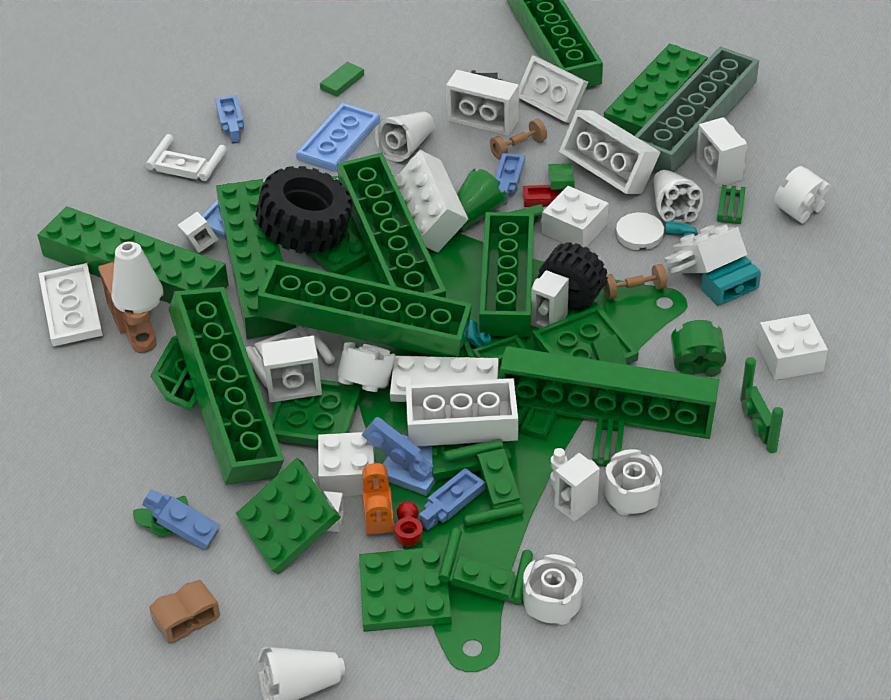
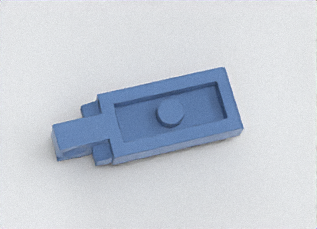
[215,95,244,143]
[495,153,525,204]
[362,417,434,481]
[419,468,486,531]
[142,489,220,550]

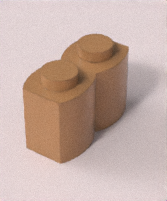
[149,580,220,643]

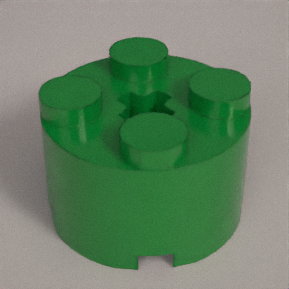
[670,320,726,376]

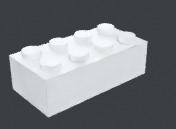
[559,110,660,194]
[394,150,468,252]
[406,378,518,446]

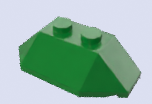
[150,335,198,411]

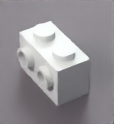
[531,270,569,328]

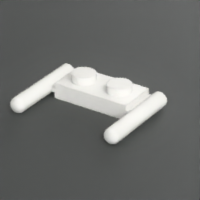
[145,134,227,181]
[246,326,335,389]

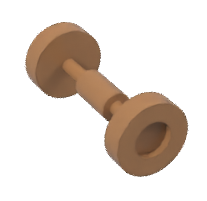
[490,118,547,159]
[603,264,667,300]

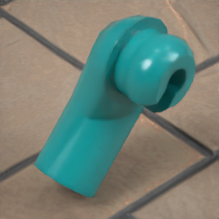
[665,221,698,237]
[466,320,491,348]

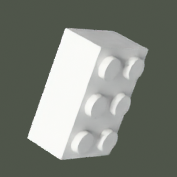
[446,70,519,136]

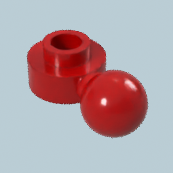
[394,501,423,546]

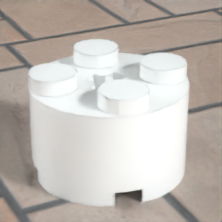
[774,166,831,224]
[337,342,395,392]
[605,449,662,515]
[523,554,583,625]

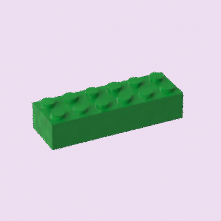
[604,43,708,136]
[479,212,534,337]

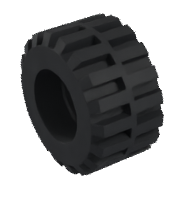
[538,242,608,310]

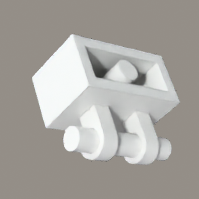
[550,448,600,522]

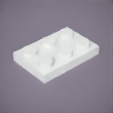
[519,55,588,123]

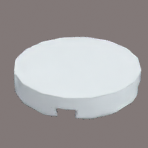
[616,212,664,250]

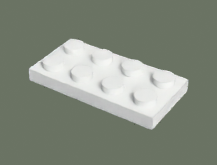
[38,263,103,346]
[390,356,499,402]

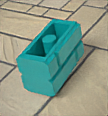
[701,256,761,306]

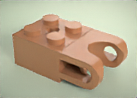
[98,262,157,353]

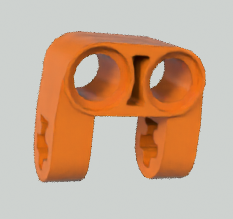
[362,463,394,535]

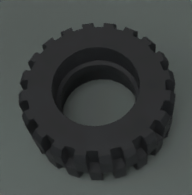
[255,166,353,254]

